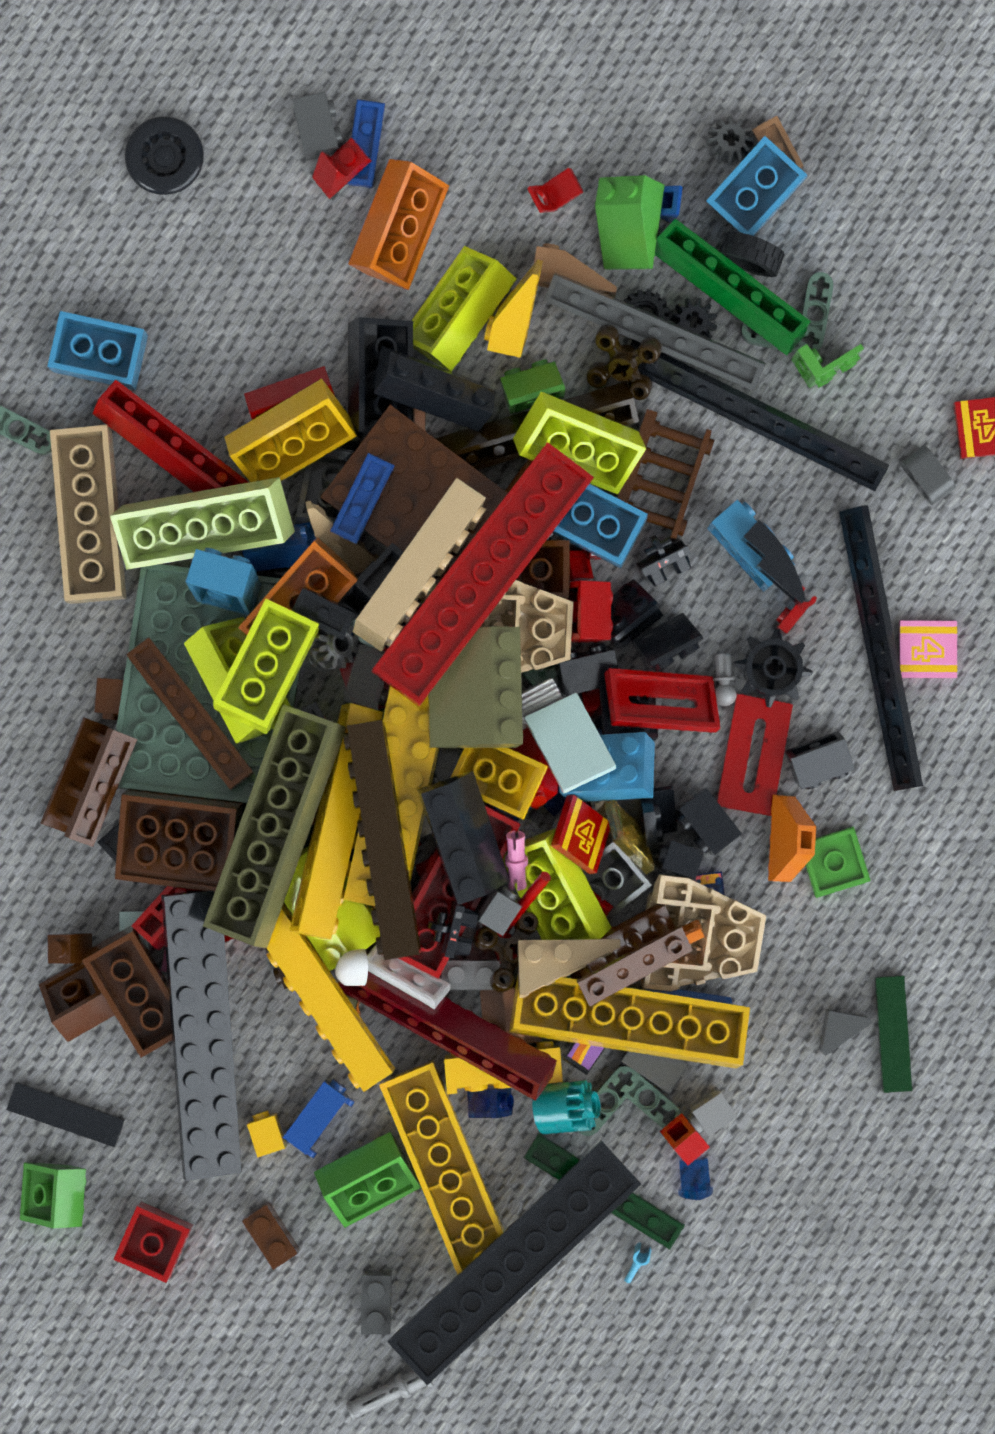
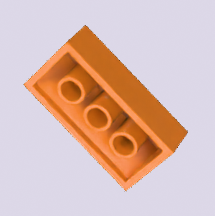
[348,159,449,290]
[238,537,358,635]

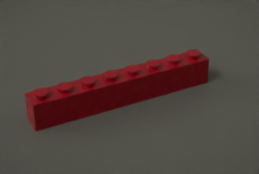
[338,971,557,1101]

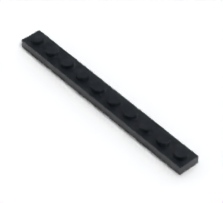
[630,339,889,491]
[839,505,923,791]

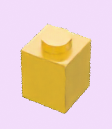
[247,1110,287,1158]

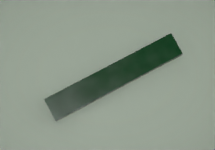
[523,1133,685,1250]

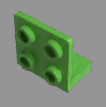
[791,344,864,388]

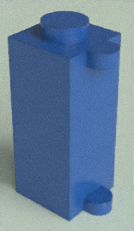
[242,522,316,572]
[283,1079,355,1158]

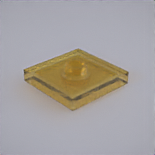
[604,800,655,875]

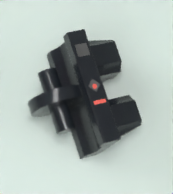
[636,535,691,586]
[427,900,478,958]

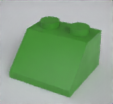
[500,359,565,414]
[20,1162,86,1229]

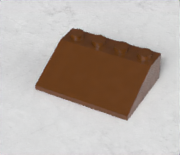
[115,789,243,892]

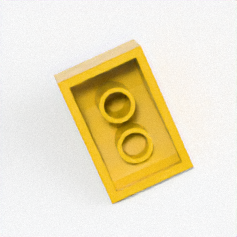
[484,260,543,358]
[451,748,548,820]

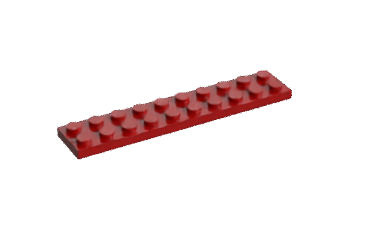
[371,442,594,707]

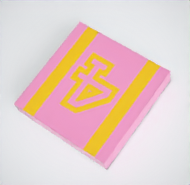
[899,621,957,678]

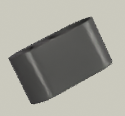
[900,445,956,505]

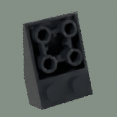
[631,613,703,672]

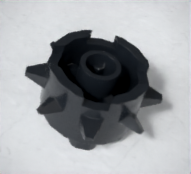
[734,629,813,708]

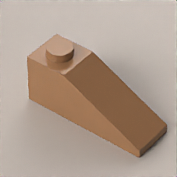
[534,244,617,298]

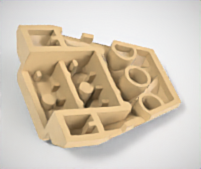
[481,580,573,673]
[641,874,766,991]

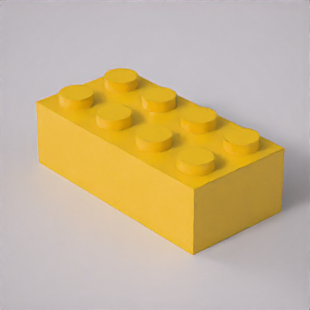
[224,379,357,482]

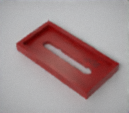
[604,668,721,733]
[717,694,793,817]

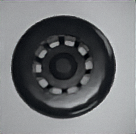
[125,116,204,195]

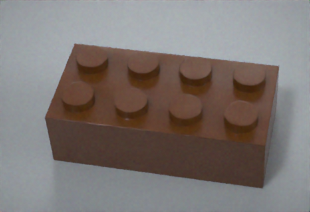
[82,926,172,1058]

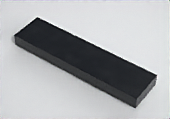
[6,1082,125,1147]

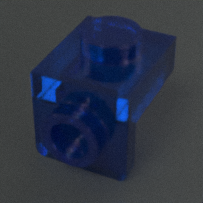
[467,1088,514,1118]

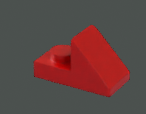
[312,138,371,199]

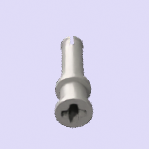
[346,1370,433,1420]

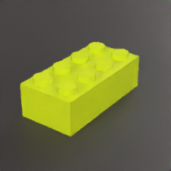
[513,392,646,495]
[213,599,319,734]
[503,828,611,940]

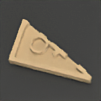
[305,501,379,574]
[517,939,621,998]

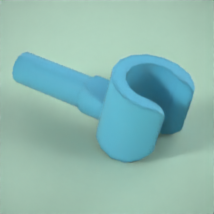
[624,1242,652,1283]

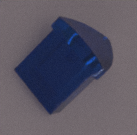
[678,1158,713,1200]

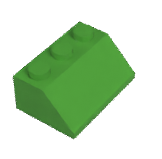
[314,1132,421,1228]

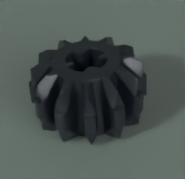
[670,298,717,339]

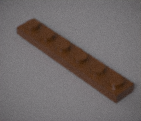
[126,637,254,791]

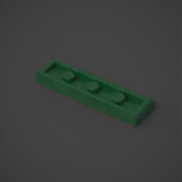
[874,975,912,1093]

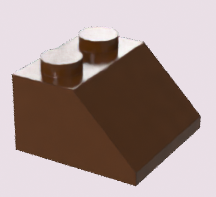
[516,540,570,599]
[39,963,115,1042]

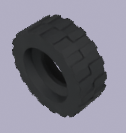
[719,231,785,278]

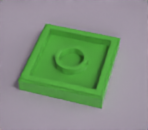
[805,826,871,898]

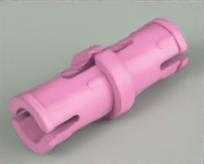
[505,831,528,891]

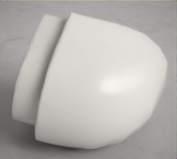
[335,949,368,986]

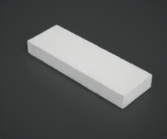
[367,945,451,1009]

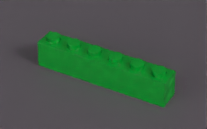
[655,218,810,356]

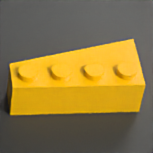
[444,1041,563,1095]

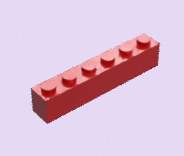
[92,380,249,492]

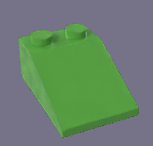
[595,175,665,270]

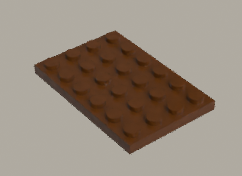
[321,405,508,585]

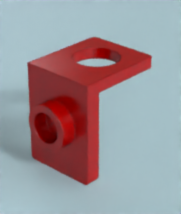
[527,168,584,213]

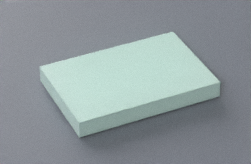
[524,692,616,794]

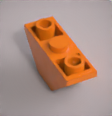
[768,795,816,882]

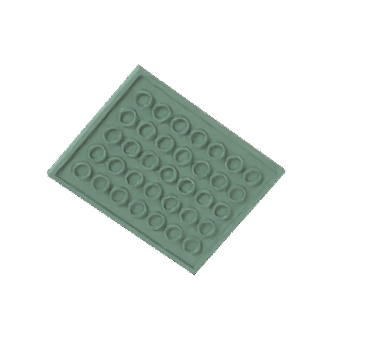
[116,564,300,804]

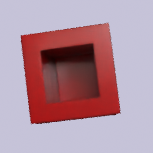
[660,1113,710,1165]

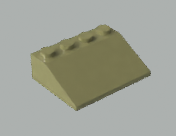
[428,627,523,748]

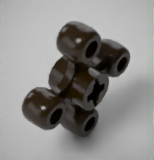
[586,325,662,400]
[473,912,539,993]

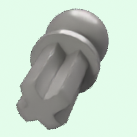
[713,653,737,706]

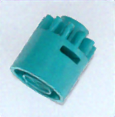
[532,1080,601,1134]

